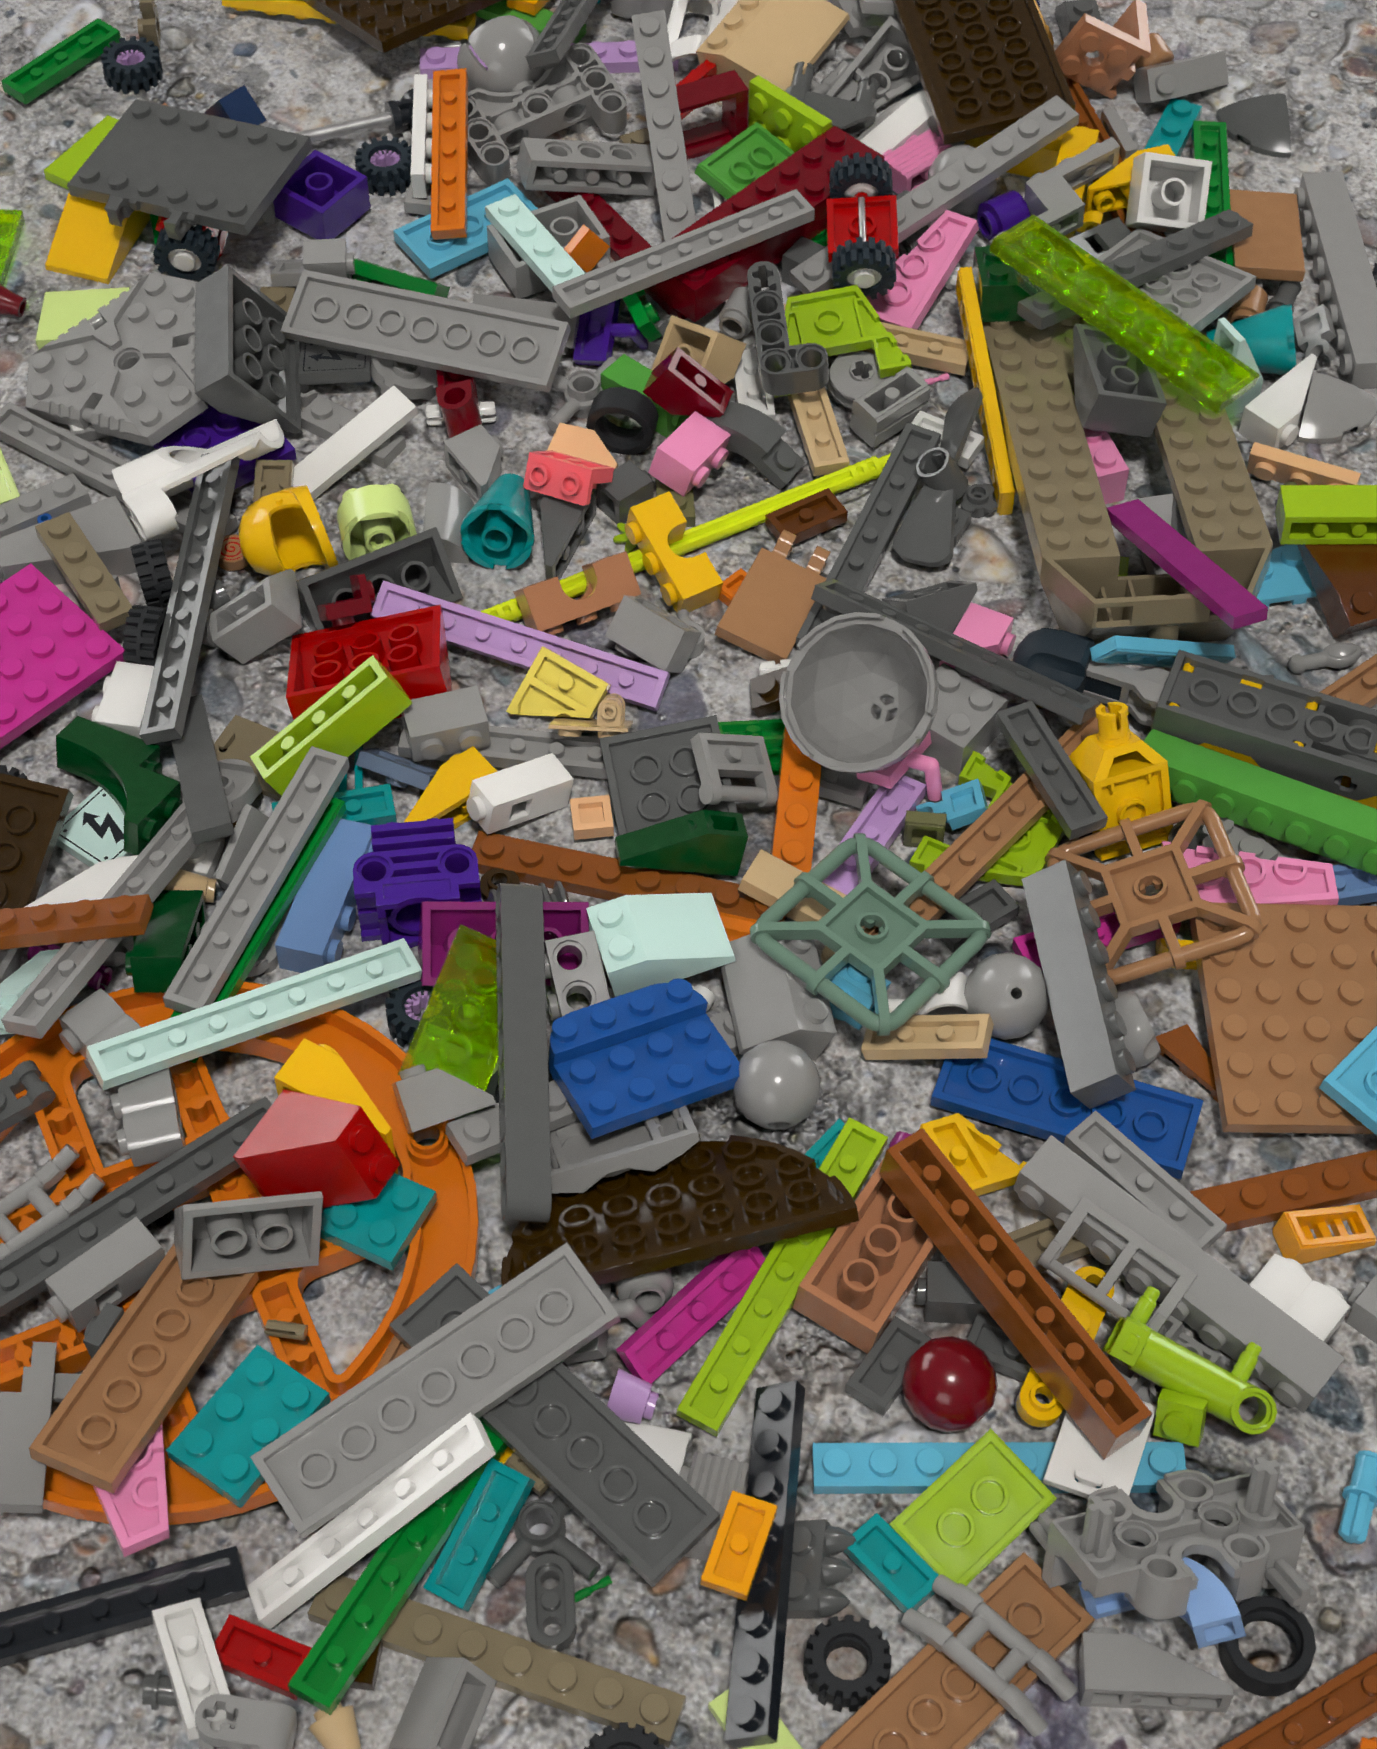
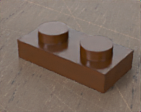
[765,488,848,545]

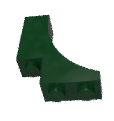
[56,716,183,855]

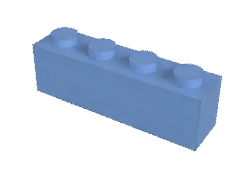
[275,819,373,973]

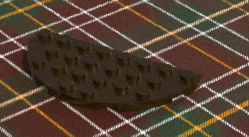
[501,1135,859,1286]

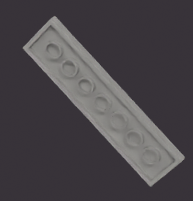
[280,269,571,393]
[251,1243,621,1539]

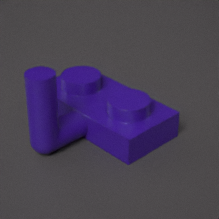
[573,299,648,366]

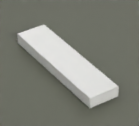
[293,385,419,500]

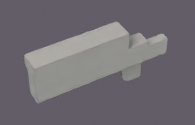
[0,1342,81,1515]

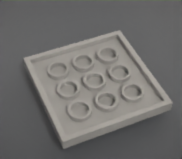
[1070,228,1256,350]

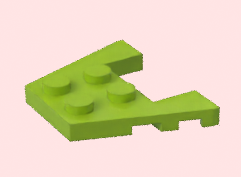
[774,285,912,398]
[909,750,1065,886]

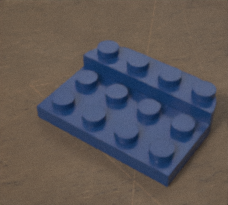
[548,978,740,1139]

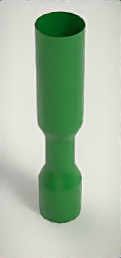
[575,1575,612,1603]

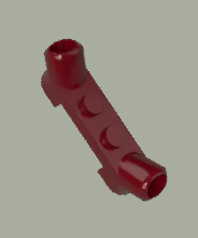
[436,369,483,438]

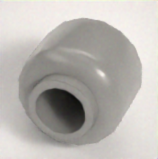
[614,1268,674,1313]

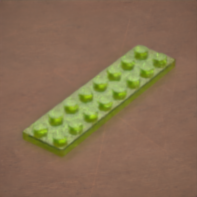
[989,214,1260,414]

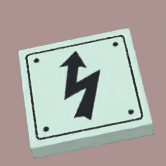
[56,786,135,867]

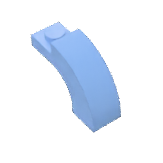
[1078,1557,1246,1648]

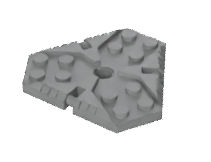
[26,272,208,446]

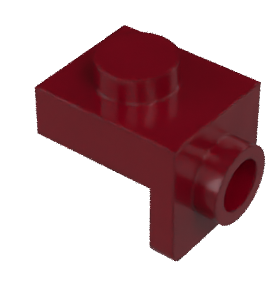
[317,574,375,627]

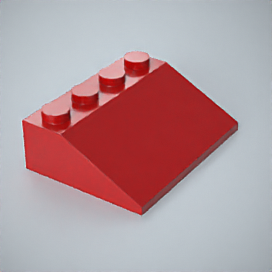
[286,605,452,720]

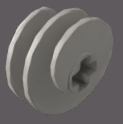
[828,351,894,408]

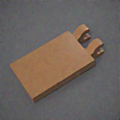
[715,530,831,664]

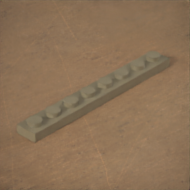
[307,1575,686,1748]

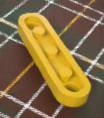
[1016,1266,1114,1428]

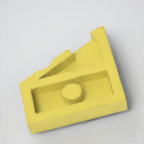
[506,646,611,719]

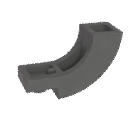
[705,402,806,490]

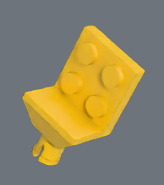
[1068,702,1173,861]

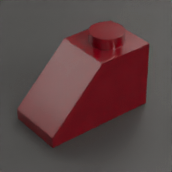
[643,347,734,418]

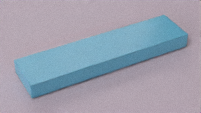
[1090,635,1236,668]

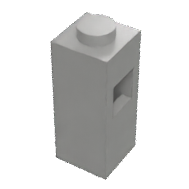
[45,1217,165,1333]

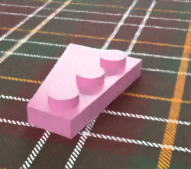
[93,1423,170,1557]

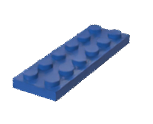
[930,1038,1204,1180]

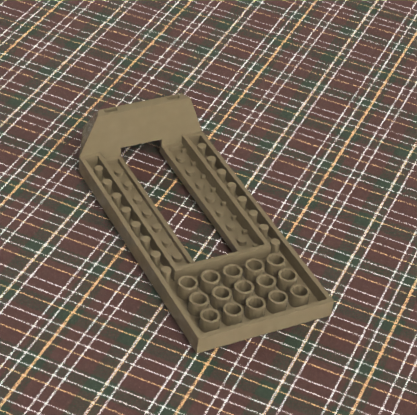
[982,311,1273,645]

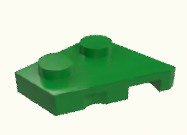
[623,289,662,343]

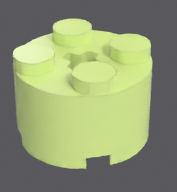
[337,484,417,560]

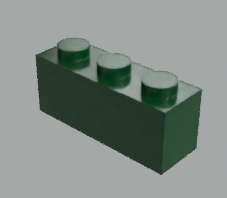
[125,890,207,993]

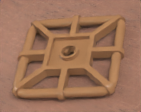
[1045,799,1263,985]

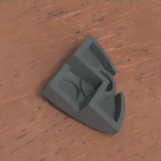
[1216,94,1291,158]

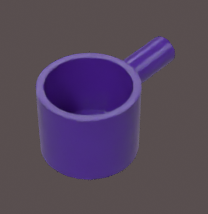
[977,190,1043,258]

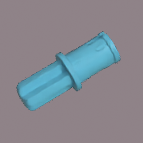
[1338,1450,1377,1544]

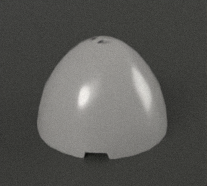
[779,612,939,773]

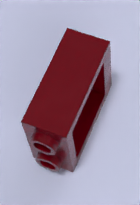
[676,70,749,160]

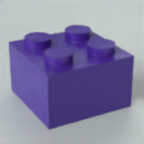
[273,149,371,240]

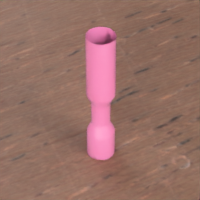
[924,373,950,385]

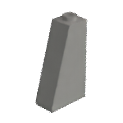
[0,495,142,585]

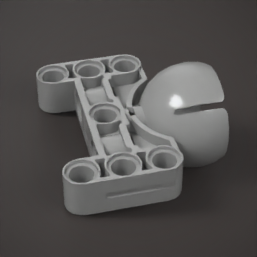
[457,15,627,186]

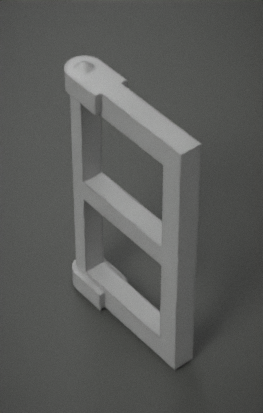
[1038,1196,1198,1333]

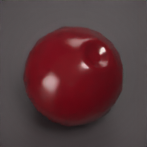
[902,1336,998,1433]

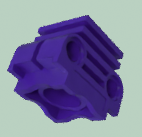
[353,818,482,948]

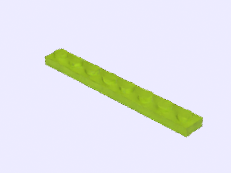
[676,1117,888,1437]

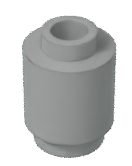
[719,287,753,339]

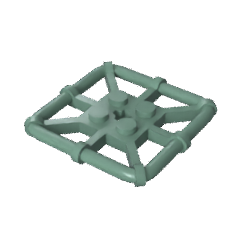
[750,833,991,1036]

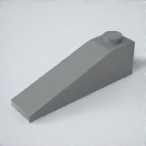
[826,16,921,109]

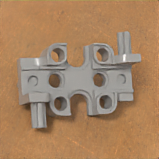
[1029,1457,1317,1620]

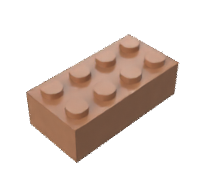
[793,1159,938,1354]

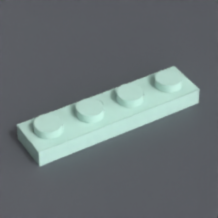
[485,194,585,292]

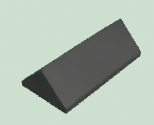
[296,527,463,632]

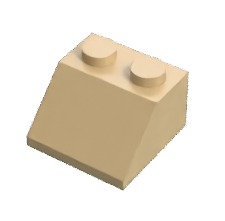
[651,315,746,384]

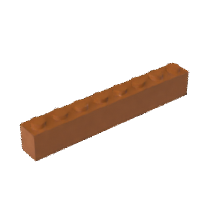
[879,1128,1153,1459]

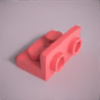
[523,450,614,506]

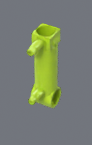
[1102,1286,1277,1434]

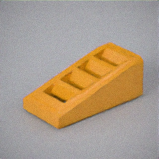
[1272,1204,1377,1264]

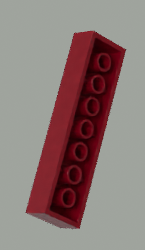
[646,125,885,322]

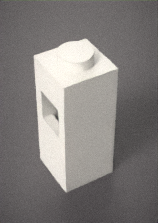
[466,753,574,835]

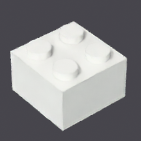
[1125,152,1212,234]

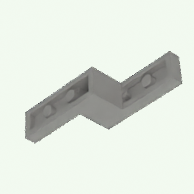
[989,137,1120,257]

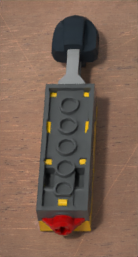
[1013,628,1377,809]

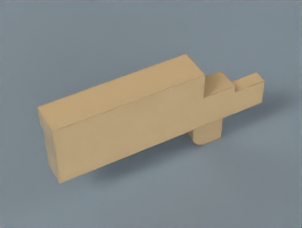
[738,849,865,964]

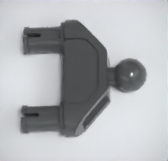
[785,62,879,136]

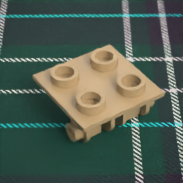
[549,693,633,738]

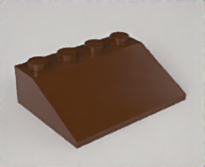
[1297,544,1377,639]

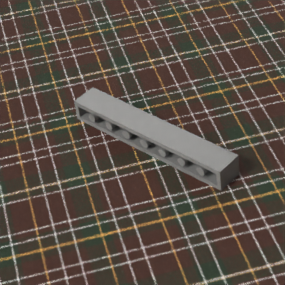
[1294,172,1377,389]
[1013,1135,1345,1413]

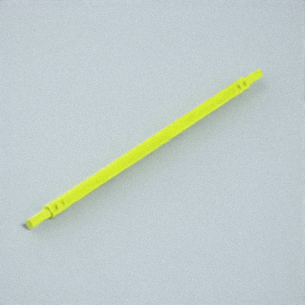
[480,453,891,622]

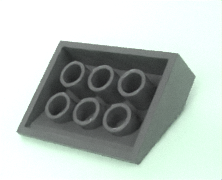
[194,265,301,434]

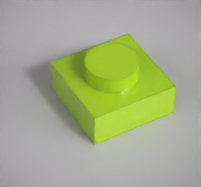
[1153,1388,1208,1448]

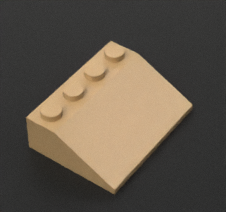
[696,0,850,91]

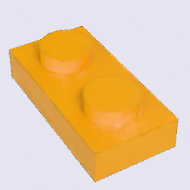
[701,1490,778,1601]

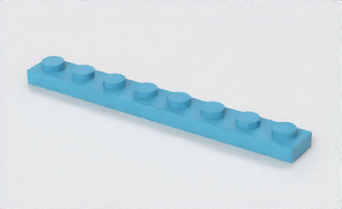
[812,1442,1186,1494]

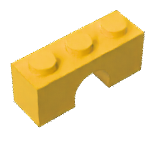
[625,491,723,613]

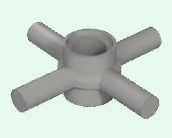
[547,357,630,432]

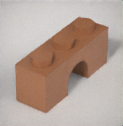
[513,551,641,635]

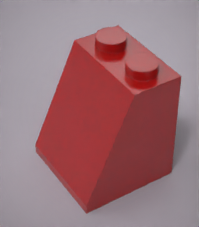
[233,1089,400,1208]

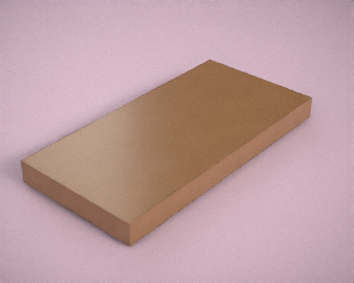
[1230,189,1305,282]

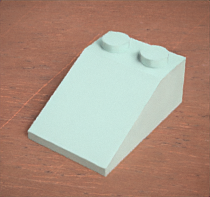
[586,893,736,997]

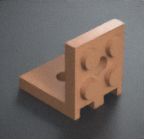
[1054,0,1151,99]

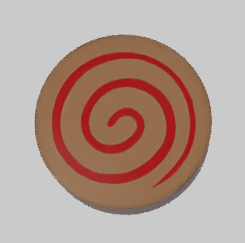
[218,535,249,571]

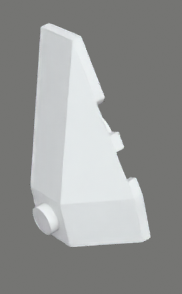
[857,89,941,155]

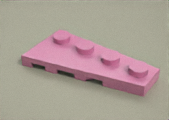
[866,210,979,329]
[1161,841,1339,905]

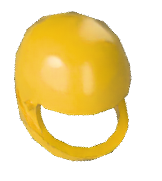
[238,485,339,576]

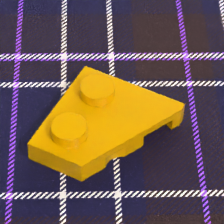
[919,1113,1026,1196]

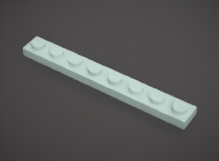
[86,938,422,1090]

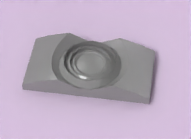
[550,1105,700,1193]

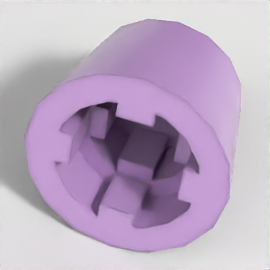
[607,1369,659,1424]

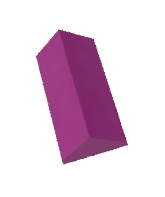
[418,901,589,986]

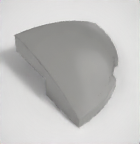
[1297,372,1377,444]

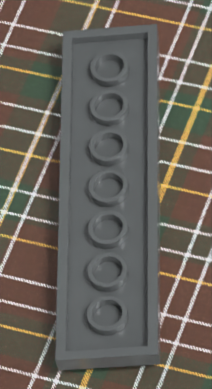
[389,1263,720,1588]

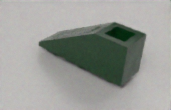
[614,810,748,876]

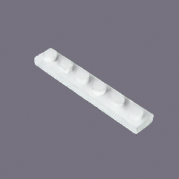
[247,1412,496,1629]

